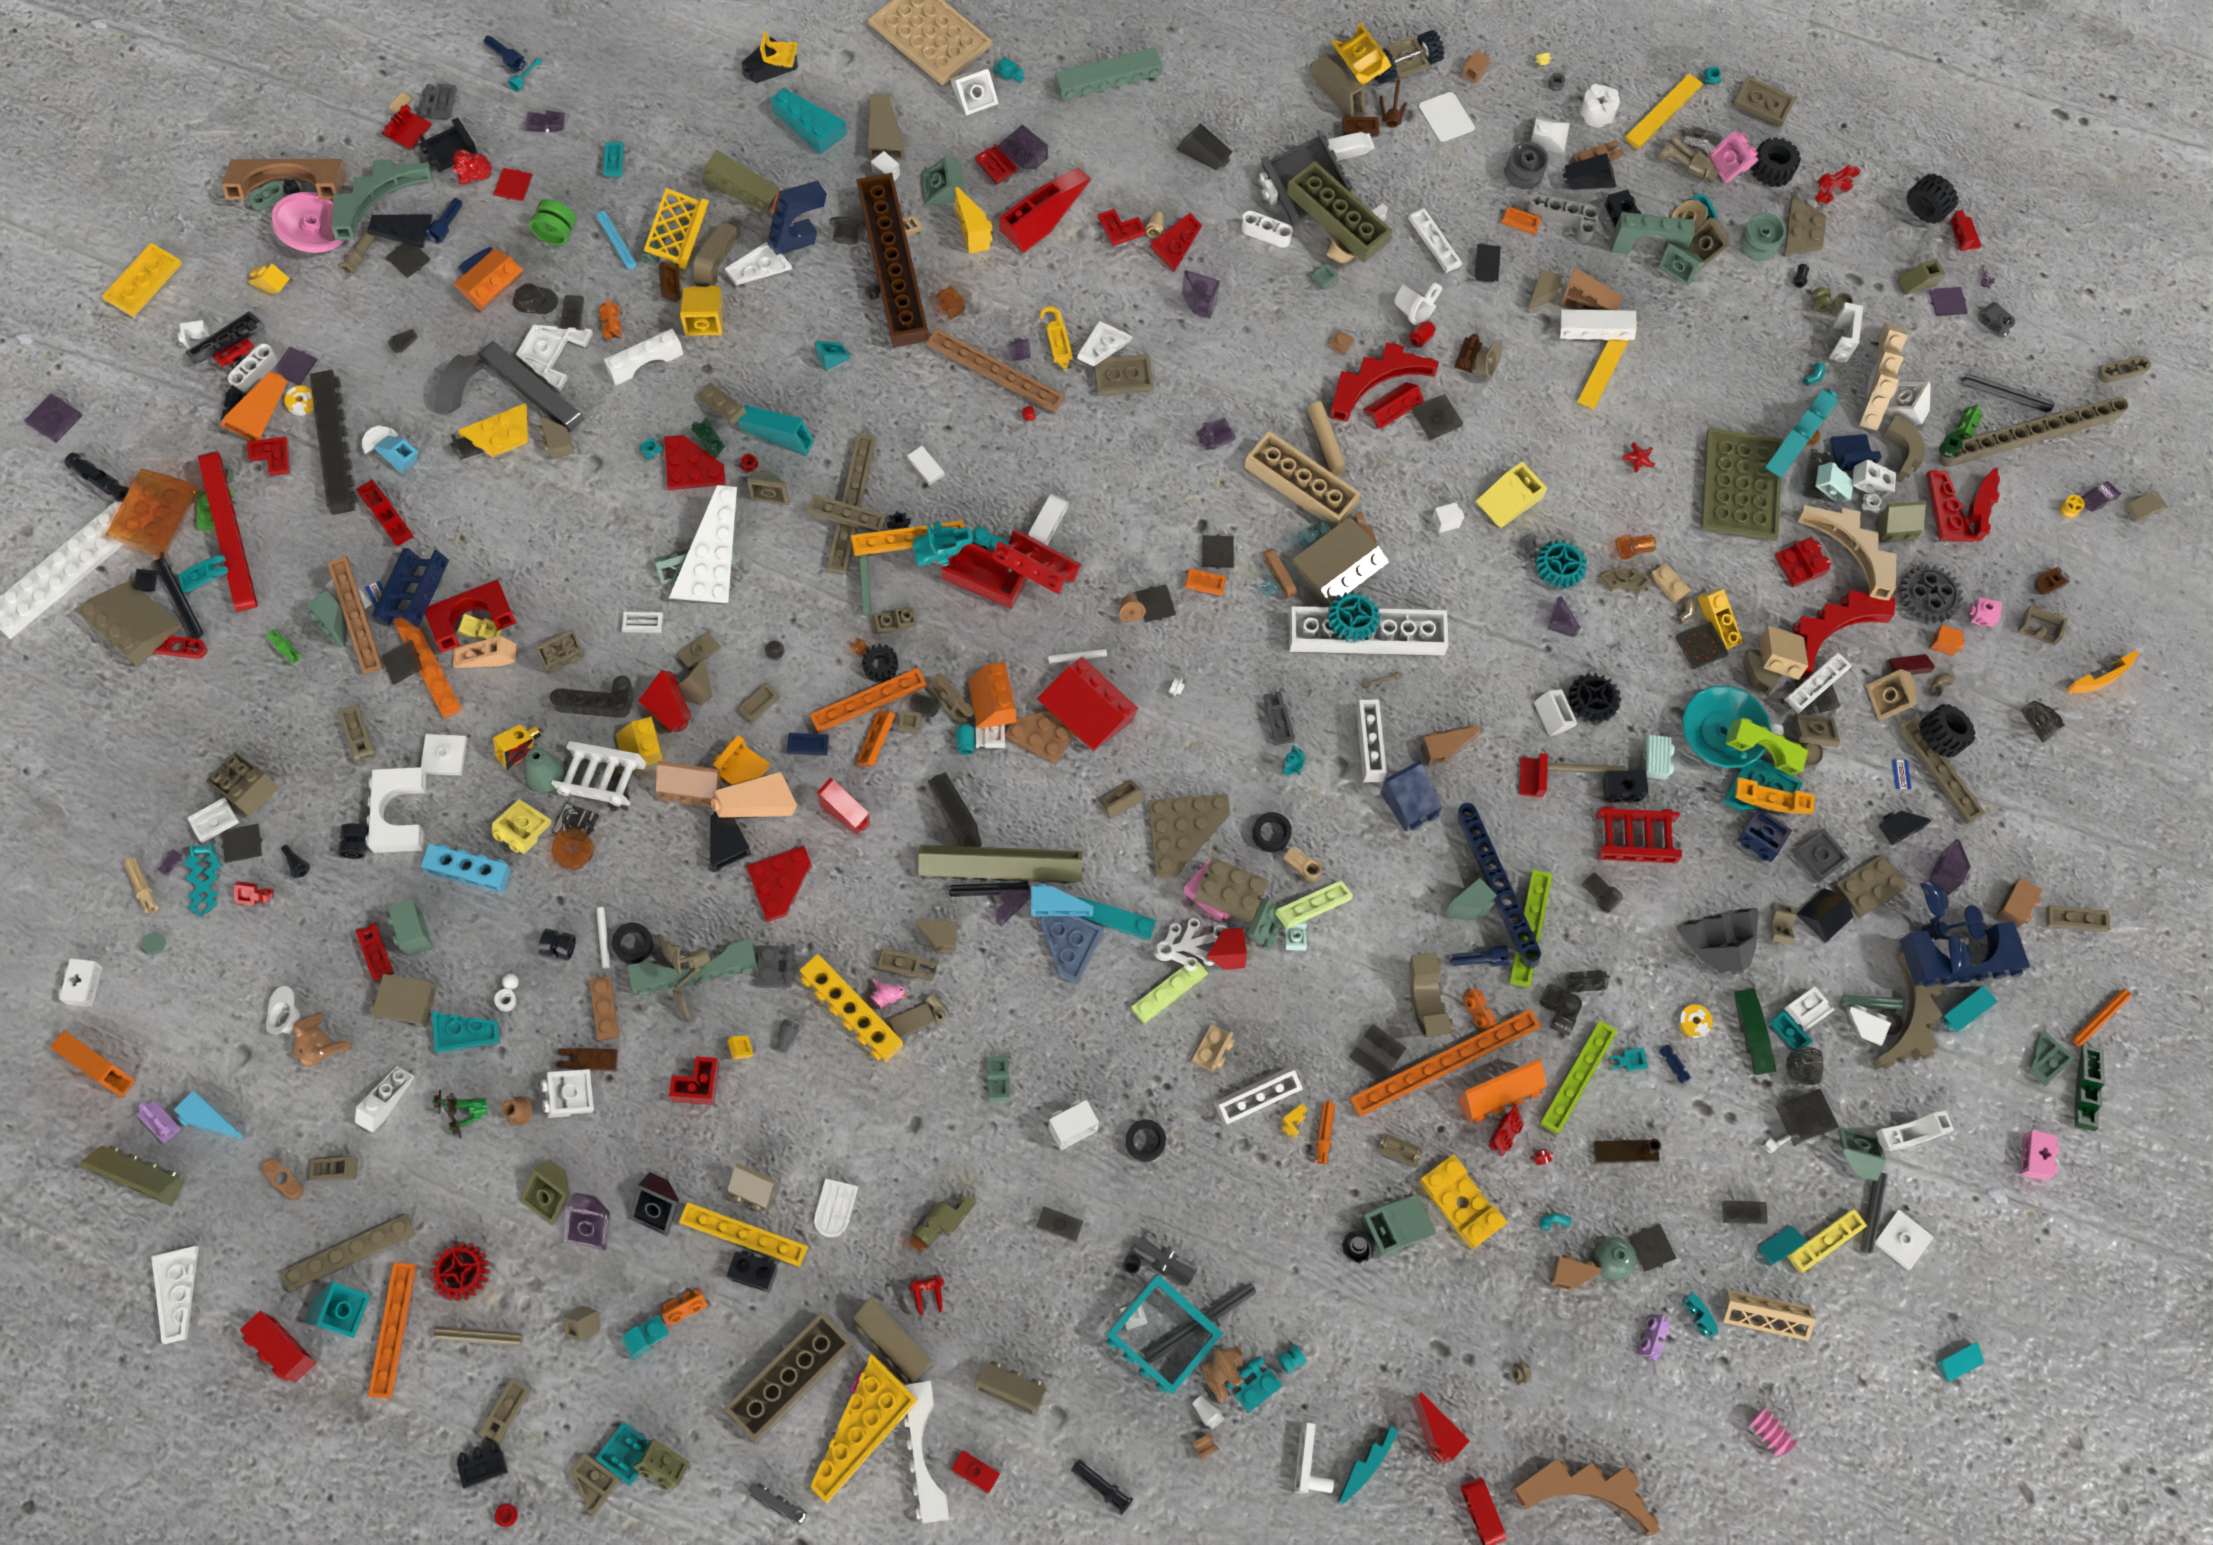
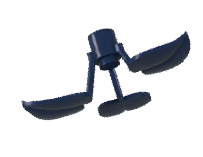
[1920,882,1987,974]

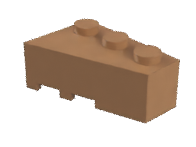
[1560,267,1623,310]

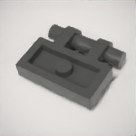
[419,83,457,119]
[756,945,796,988]

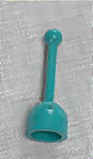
[508,58,541,92]

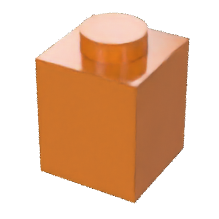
[1930,625,1965,656]

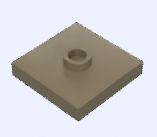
[1793,713,1840,747]

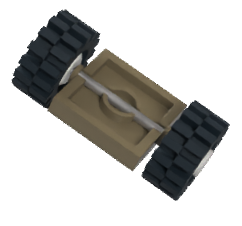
[1375,30,1445,84]

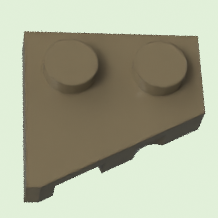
[570,1453,621,1517]

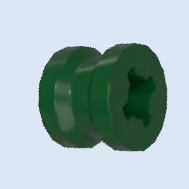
[1939,434,1963,458]

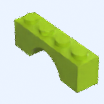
[1725,718,1809,776]

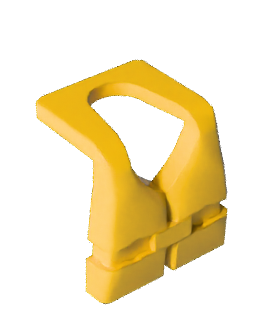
[760,31,798,68]

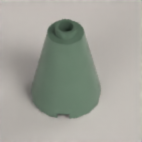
[525,748,566,793]

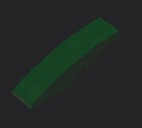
[1734,988,1776,1075]
[2075,1045,2105,1131]

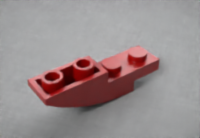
[1967,467,2000,541]

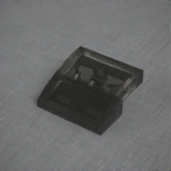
[1349,1024,1407,1082]

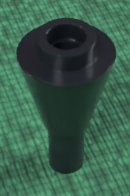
[281,845,310,878]

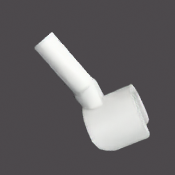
[1762,1134,1791,1153]

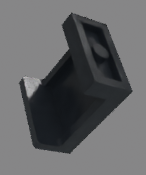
[419,117,478,172]

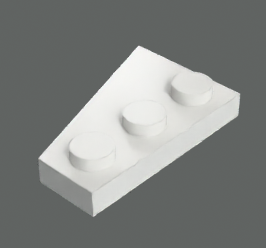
[725,242,792,285]
[1077,321,1133,366]

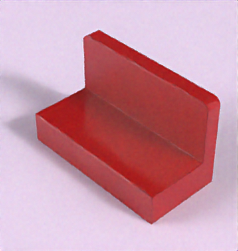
[1950,210,1981,251]
[1519,753,1548,798]

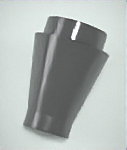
[775,1019,800,1052]

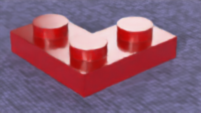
[1098,208,1146,247]
[247,436,290,476]

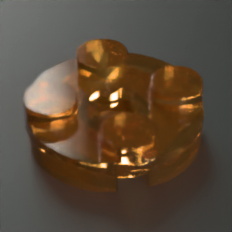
[552,829,594,870]

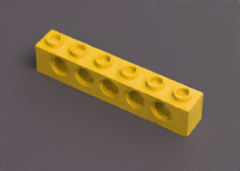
[799,954,903,1063]

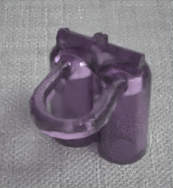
[1196,418,1236,450]

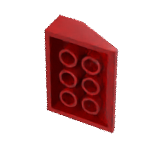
[1037,656,1138,752]

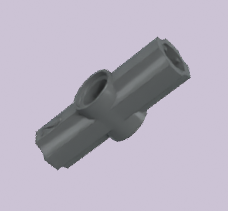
[1132,1235,1197,1287]

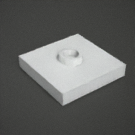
[421,734,467,776]
[1875,1209,1934,1271]

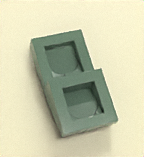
[987,1056,1010,1102]

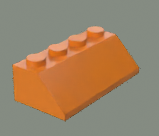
[1457,1058,1547,1123]

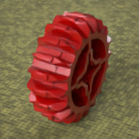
[429,1241,491,1302]

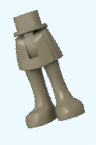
[1657,133,1720,183]

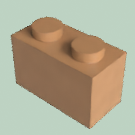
[1996,877,2042,928]

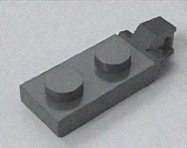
[748,1483,807,1526]

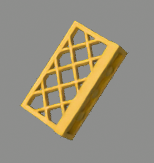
[644,188,709,270]

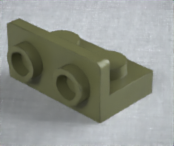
[633,1439,690,1490]

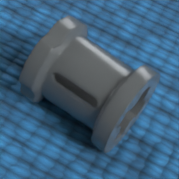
[1519,534,1541,559]

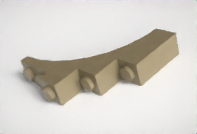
[1871,952,1946,1070]

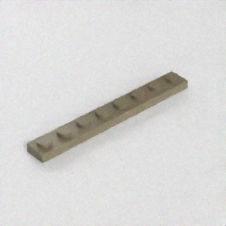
[827,434,876,575]

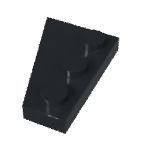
[367,214,433,248]

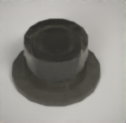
[829,217,865,245]

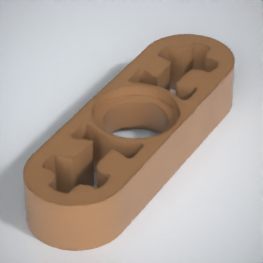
[1262,548,1297,599]

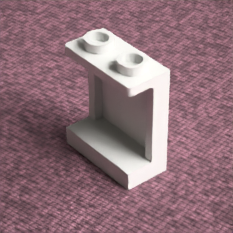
[1829,302,1863,363]

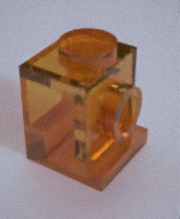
[937,285,965,320]

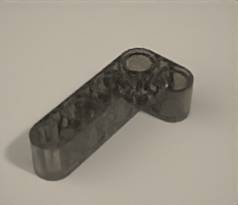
[550,675,634,718]

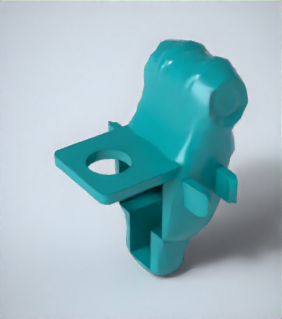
[912,521,973,566]

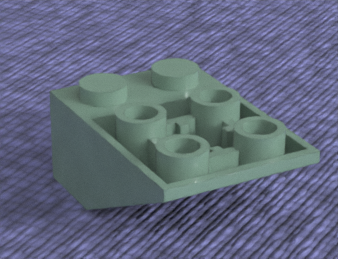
[1360,1194,1436,1259]

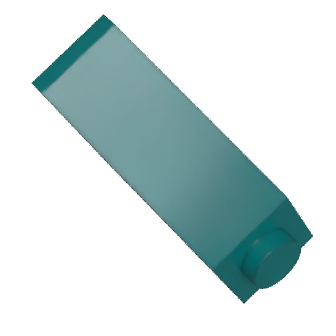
[1943,985,1998,1032]

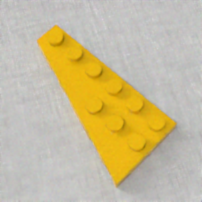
[810,1353,919,1503]

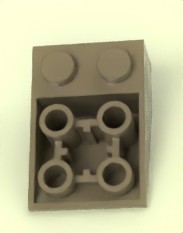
[535,629,584,674]
[206,752,279,817]

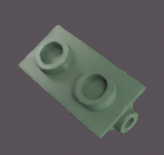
[640,226,667,266]

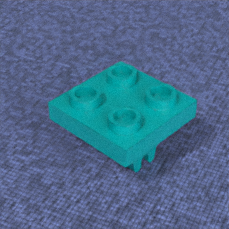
[595,1422,650,1487]

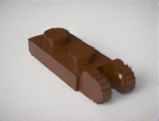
[556,1048,618,1072]

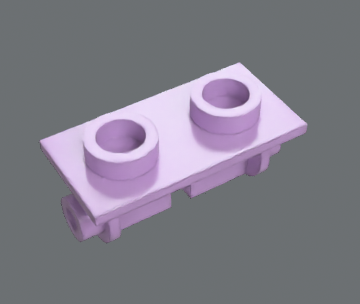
[136,1099,181,1144]
[1638,1314,1670,1361]

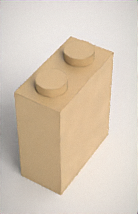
[1759,625,1808,680]

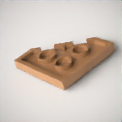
[1005,710,1075,765]

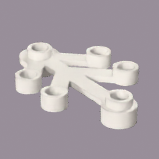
[1154,918,1228,971]

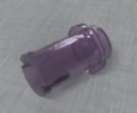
[157,849,183,876]

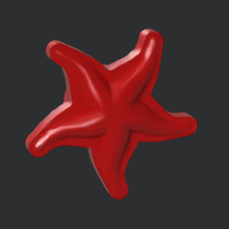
[1622,442,1655,473]

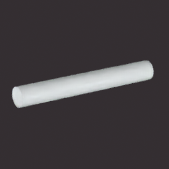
[1048,649,1107,664]
[596,907,610,968]

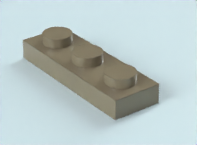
[697,383,746,424]
[2046,905,2111,932]

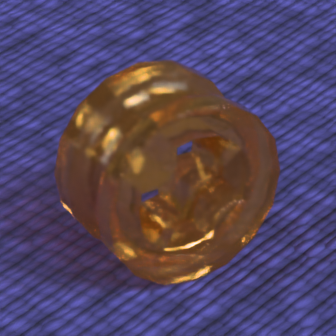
[850,638,869,657]

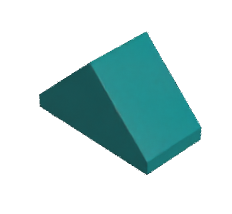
[815,341,851,371]

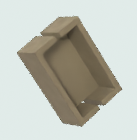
[1195,857,1269,923]

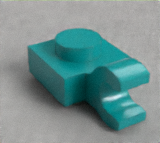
[993,57,1025,83]

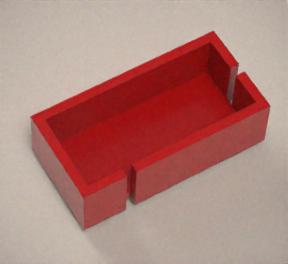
[941,543,1028,609]

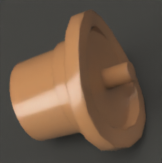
[1119,595,1146,622]
[502,1096,533,1126]

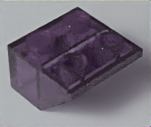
[997,125,1048,169]

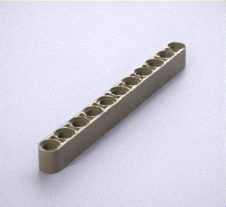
[1939,397,2128,467]

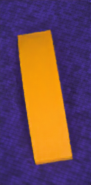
[2066,650,2139,693]
[1735,777,1815,814]

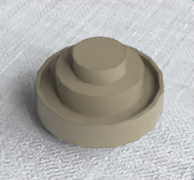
[1798,742,1823,768]

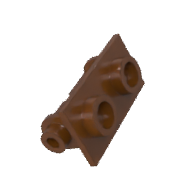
[1454,334,1483,373]

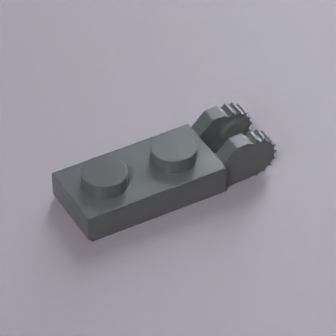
[1264,691,1295,746]

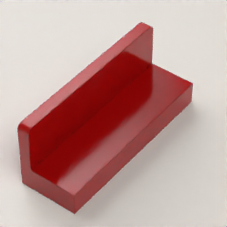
[1363,382,1424,429]

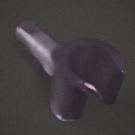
[1981,265,1995,288]

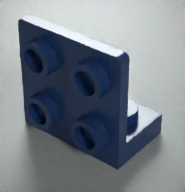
[1830,434,1882,471]

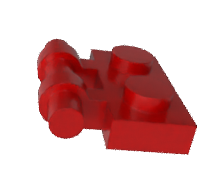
[212,337,255,368]

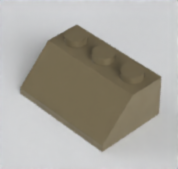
[975,1361,1047,1416]

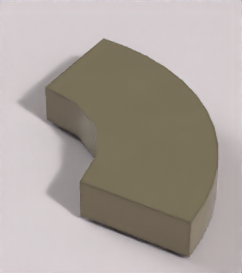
[1598,568,1653,594]

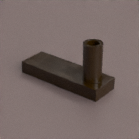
[1593,1139,1661,1164]

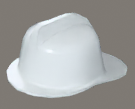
[266,986,300,1035]

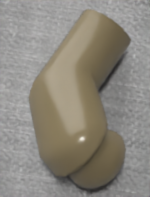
[1676,597,1696,624]
[925,992,946,1023]

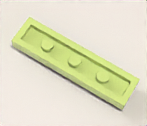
[1275,880,1353,929]
[1131,958,1208,1024]

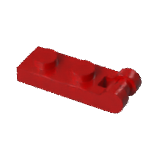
[355,922,395,982]

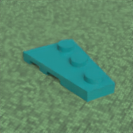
[432,1011,501,1054]

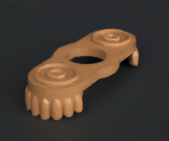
[262,1158,304,1200]

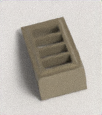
[309,1156,358,1181]

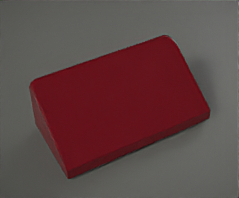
[1889,654,1935,675]

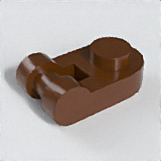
[2034,566,2070,595]

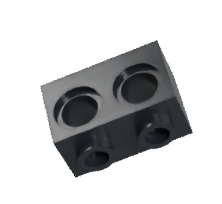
[726,1250,778,1293]

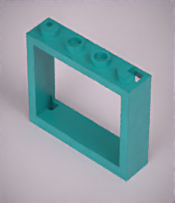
[1104,1273,1224,1395]

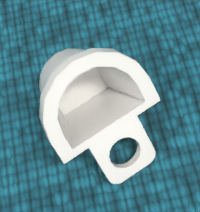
[1395,283,1442,326]

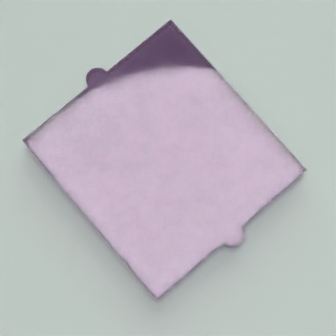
[1929,287,1968,316]
[272,346,317,386]

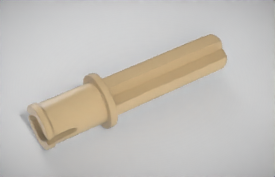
[124,857,158,914]

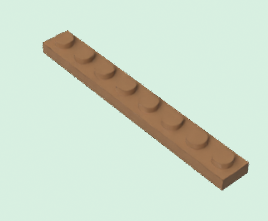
[927,328,1065,413]

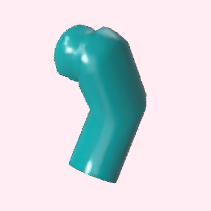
[1803,362,1826,386]

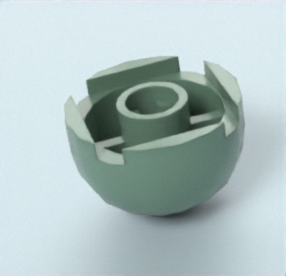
[1592,1237,1637,1281]

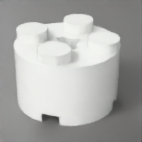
[1580,84,1620,128]

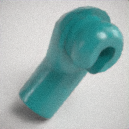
[1539,1212,1572,1231]

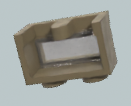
[2018,605,2068,646]

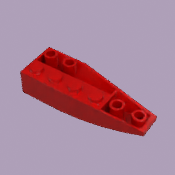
[999,167,1091,253]

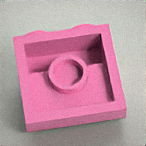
[1707,131,1758,183]

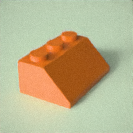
[454,248,523,312]
[967,662,1016,729]

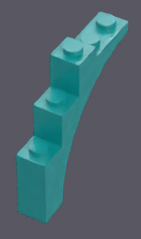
[1765,388,1840,478]

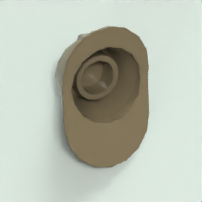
[1471,340,1502,381]

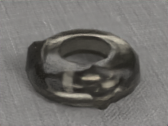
[1879,1009,1903,1035]

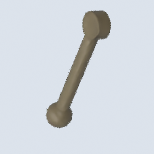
[1362,672,1401,688]

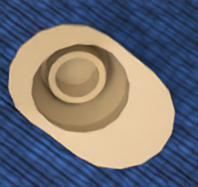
[1327,235,1357,263]

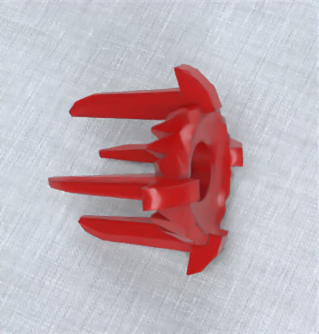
[909,1275,945,1316]

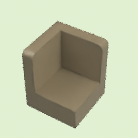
[563,1306,600,1341]

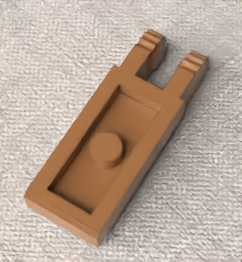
[1571,140,1624,163]

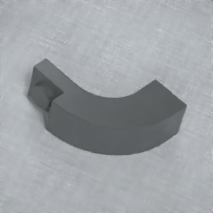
[434,354,484,413]

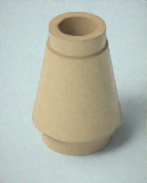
[1146,211,1163,239]

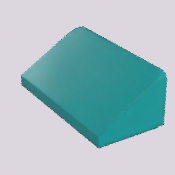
[1769,1009,1814,1054]
[1757,1225,1807,1266]
[1936,1342,1985,1382]

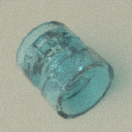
[1298,521,1330,550]

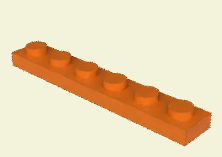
[393,617,463,719]
[809,668,927,734]
[368,1262,417,1399]

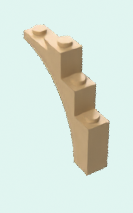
[1859,321,1908,431]
[1798,505,1897,601]

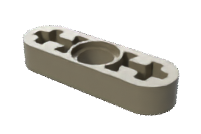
[2098,356,2151,383]

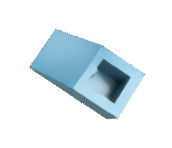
[374,436,418,474]

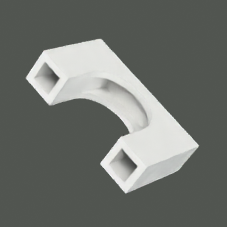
[366,767,426,853]

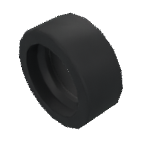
[1253,812,1292,852]
[612,922,653,964]
[1125,1119,1166,1162]

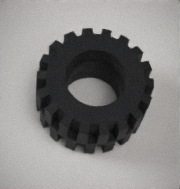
[1750,137,1801,187]
[1907,174,1959,224]
[1919,704,1976,758]

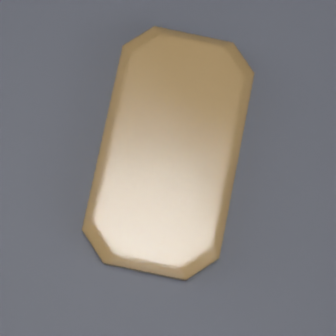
[389,92,412,113]

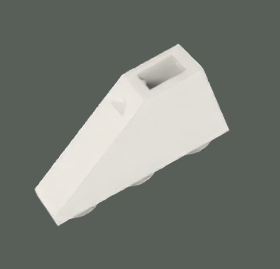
[355,1066,414,1133]

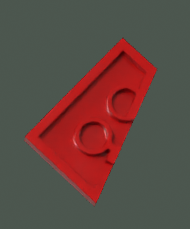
[1150,213,1202,272]

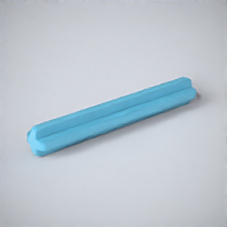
[596,211,637,270]

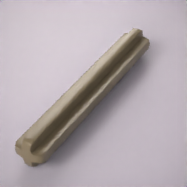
[434,1327,523,1346]

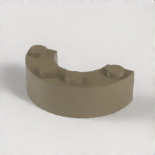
[1409,952,1454,1038]

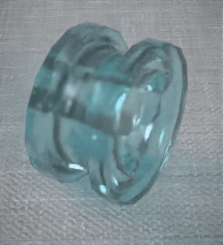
[1261,579,1281,596]

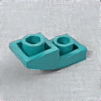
[1682,1292,1719,1338]

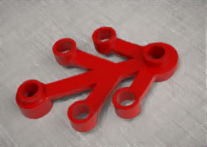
[1815,165,1861,205]

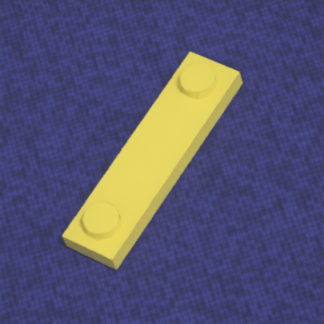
[1787,1208,1867,1274]

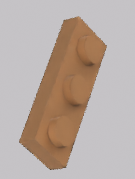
[589,976,620,1042]

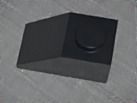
[1879,810,1931,846]

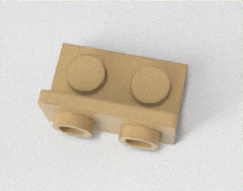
[1192,1024,1235,1073]

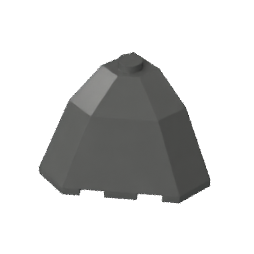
[1677,908,1758,974]

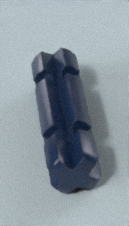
[1660,1044,1691,1083]

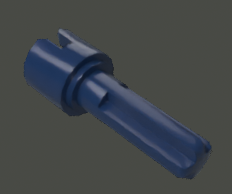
[483,35,526,72]
[426,198,462,243]
[1450,945,1509,967]

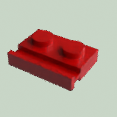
[975,144,1017,185]

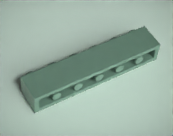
[1055,47,1162,101]

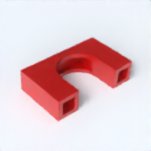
[425,579,517,653]

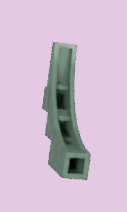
[332,159,432,240]

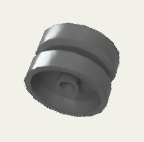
[1505,142,1549,189]

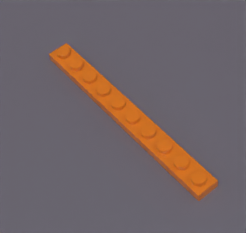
[1349,1009,1541,1118]

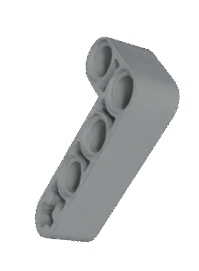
[1526,194,1599,244]

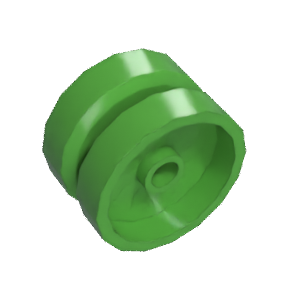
[529,199,577,246]

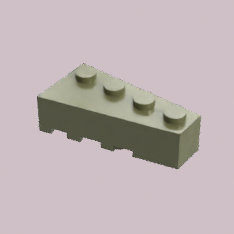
[702,150,780,212]

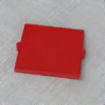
[494,168,533,201]

